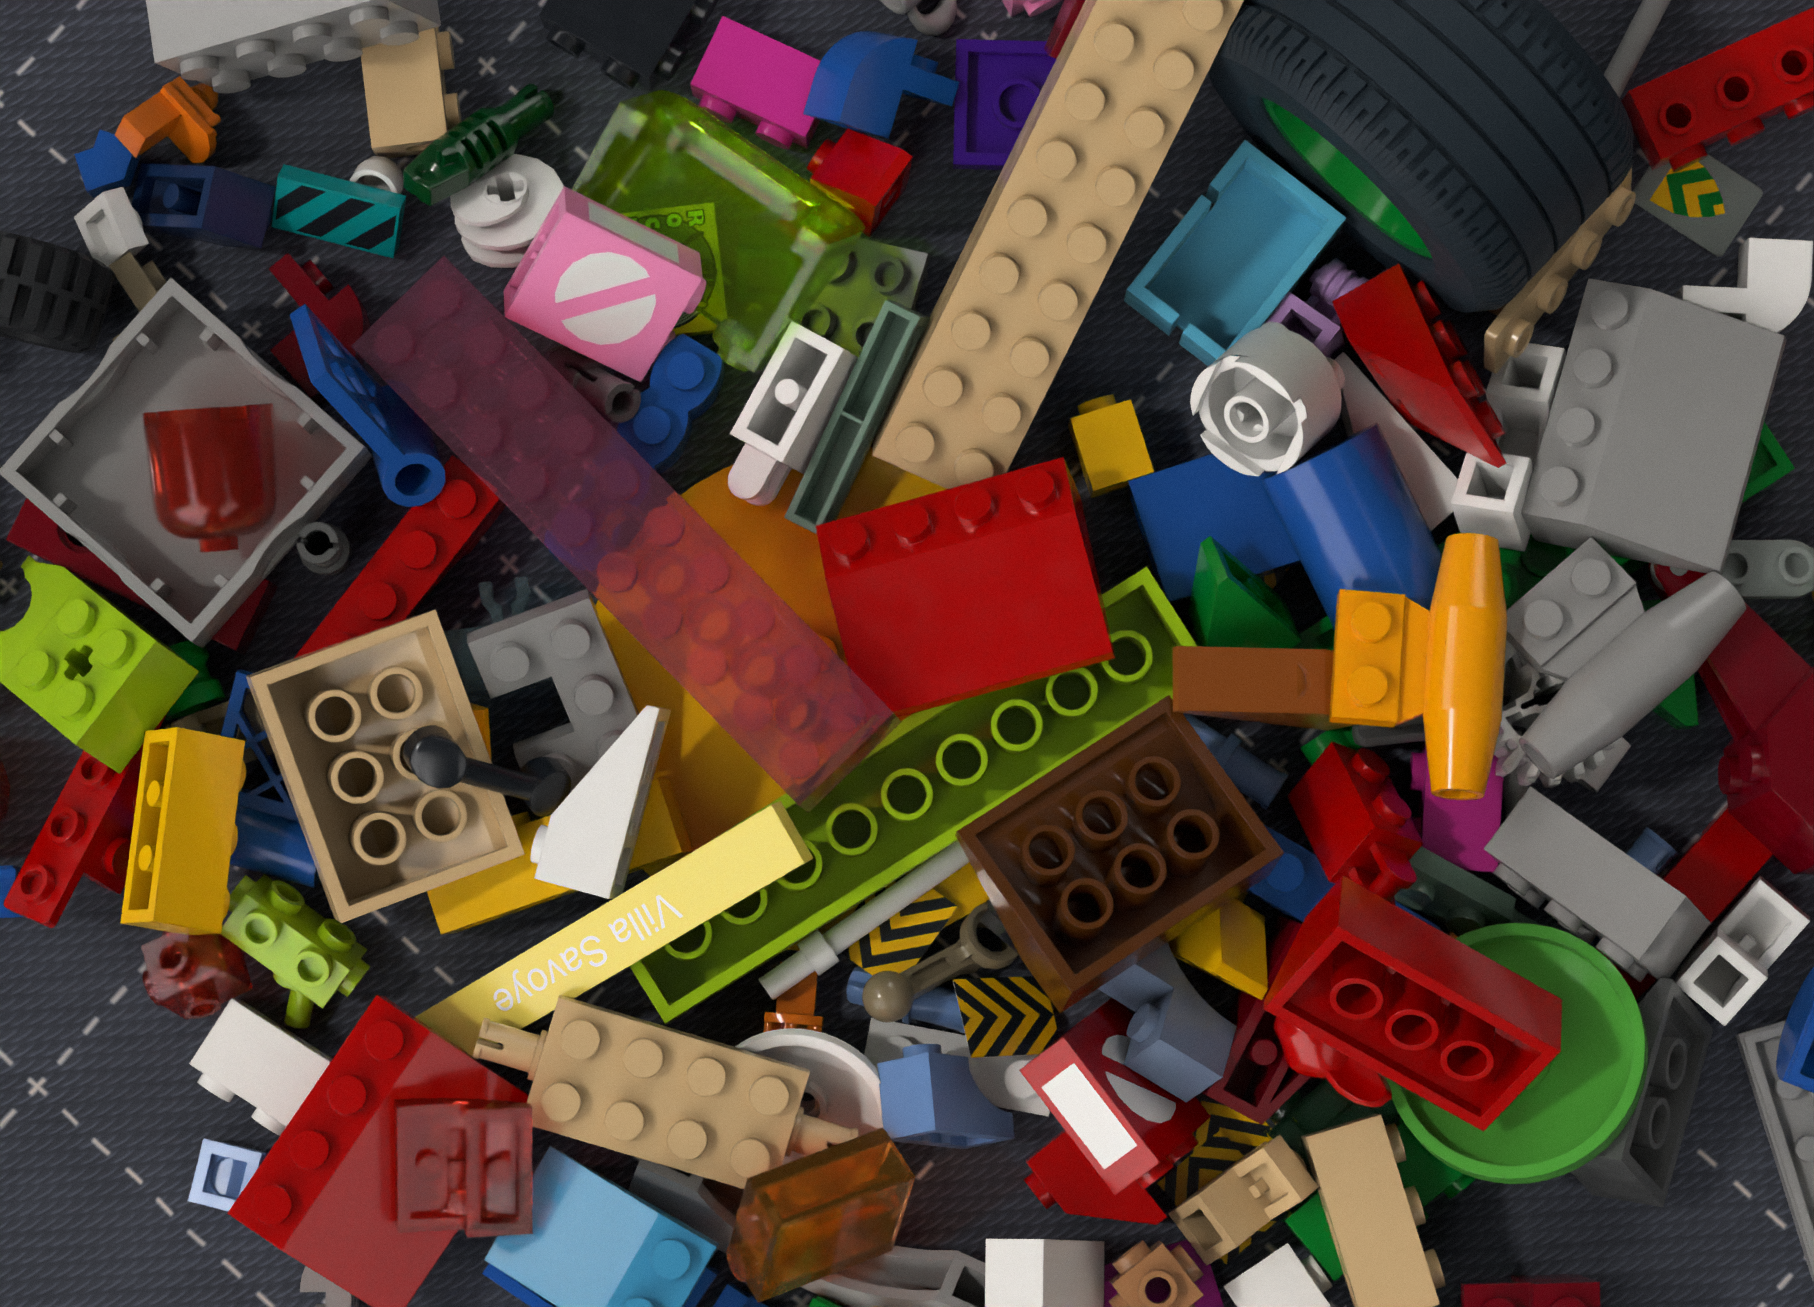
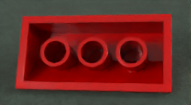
[1263,876,1562,1132]

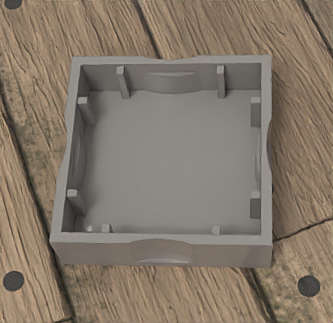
[0,278,372,649]

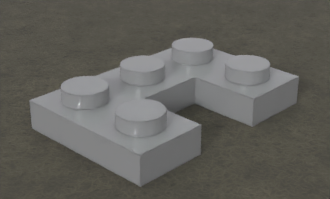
[466,588,639,794]

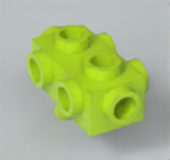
[220,874,371,1028]

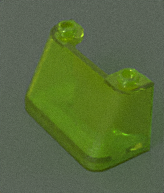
[571,90,865,373]

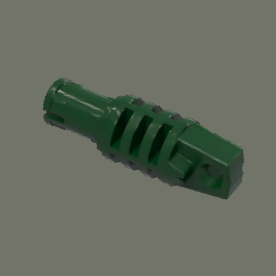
[403,83,554,206]

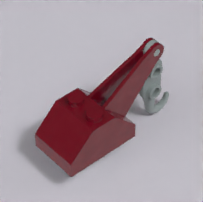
[1647,540,1814,874]

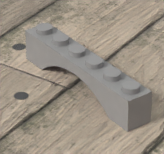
[628,1159,985,1307]

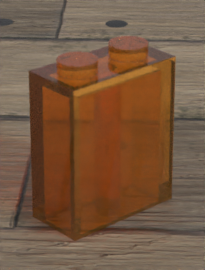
[726,1128,916,1303]

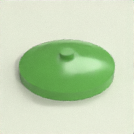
[1386,923,1648,1184]

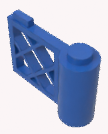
[290,304,446,507]
[221,669,320,888]

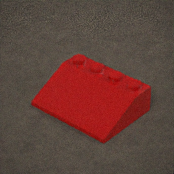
[816,457,1115,726]
[227,995,529,1307]

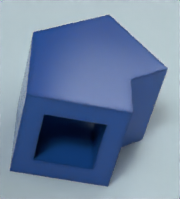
[74,129,141,198]

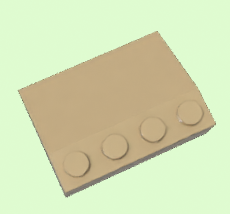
[246,610,525,923]

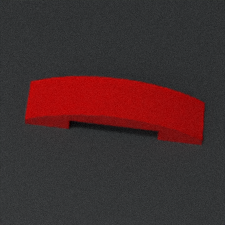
[1596,804,1773,1000]

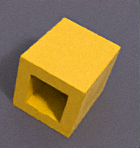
[1068,394,1154,498]

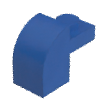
[803,31,959,139]

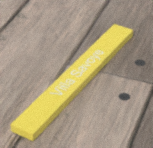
[416,801,814,1056]

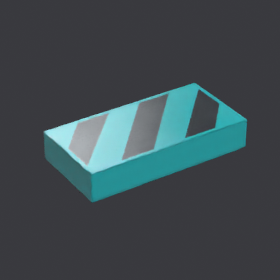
[272,164,406,259]

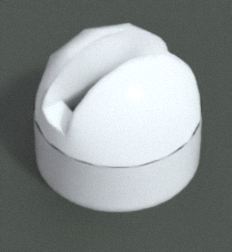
[349,156,403,194]

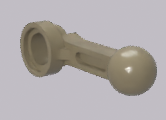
[862,903,1018,1023]

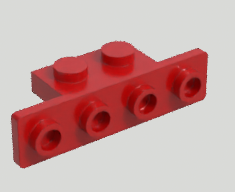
[4,712,168,928]

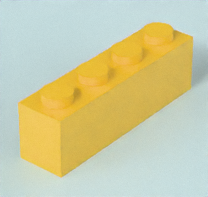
[427,778,693,935]

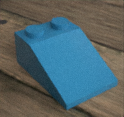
[484,1146,720,1307]

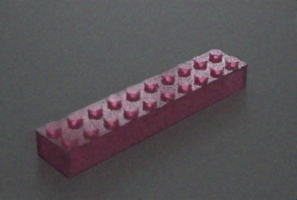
[351,256,901,813]

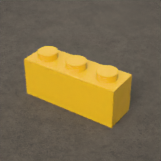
[120,727,246,935]

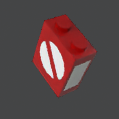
[1019,998,1211,1195]

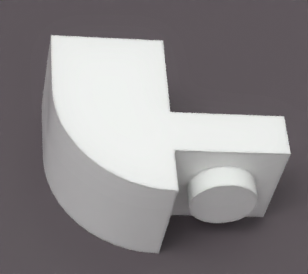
[1674,238,1813,333]
[1675,875,1810,1026]

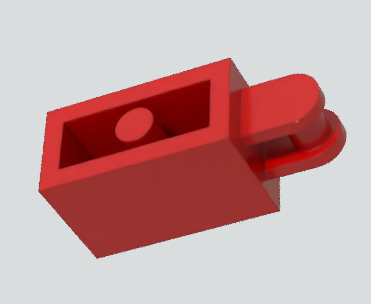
[1287,741,1424,905]

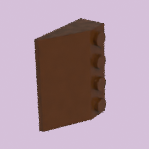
[955,695,1284,1013]

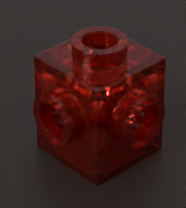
[141,924,253,1020]

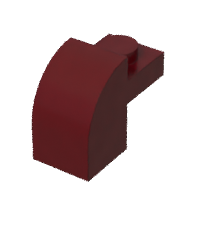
[269,253,370,406]

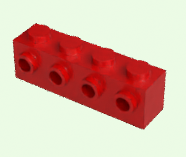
[1621,7,1814,172]

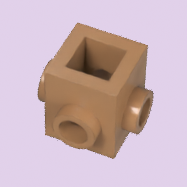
[1108,1240,1204,1307]

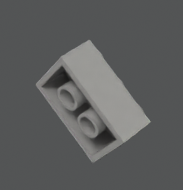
[1484,786,1710,983]

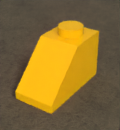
[1168,891,1268,1000]

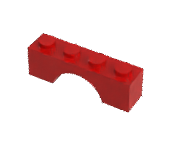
[294,455,509,658]

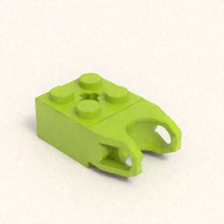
[0,555,199,774]

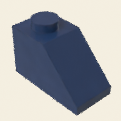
[132,163,275,248]

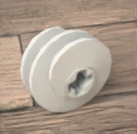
[450,154,563,268]

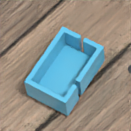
[1124,140,1346,366]

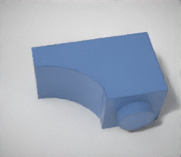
[877,1044,1015,1149]

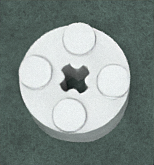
[1190,322,1345,476]

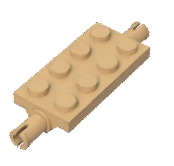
[472,995,859,1197]

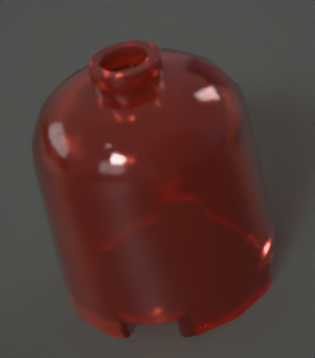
[142,403,277,552]

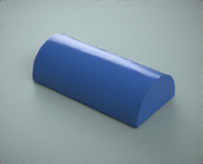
[1261,423,1442,630]

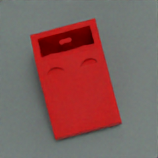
[1332,264,1507,468]

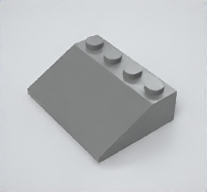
[1521,278,1786,575]

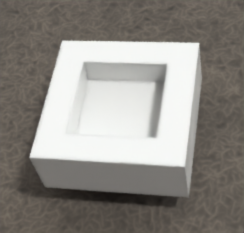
[74,187,149,270]

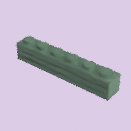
[784,300,930,534]

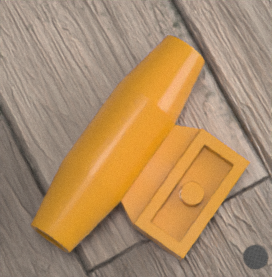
[1329,533,1507,800]

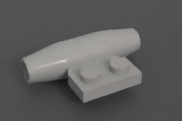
[1506,537,1746,779]

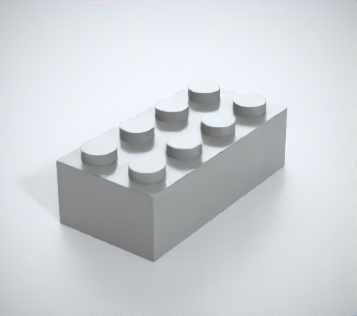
[146,0,441,93]

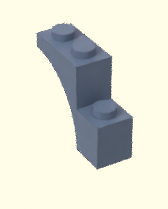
[1098,943,1237,1103]

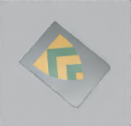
[1633,154,1763,257]

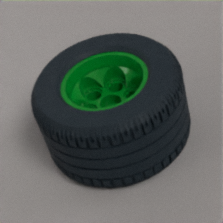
[1208,0,1634,313]

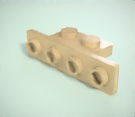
[1484,167,1636,374]

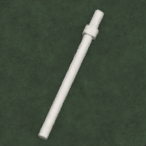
[758,841,969,1000]

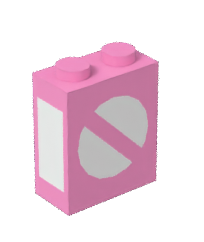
[504,186,706,382]

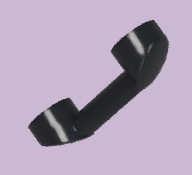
[403,725,571,816]

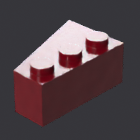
[1201,915,1311,1125]

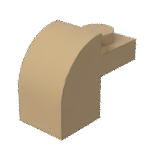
[1168,1135,1319,1266]

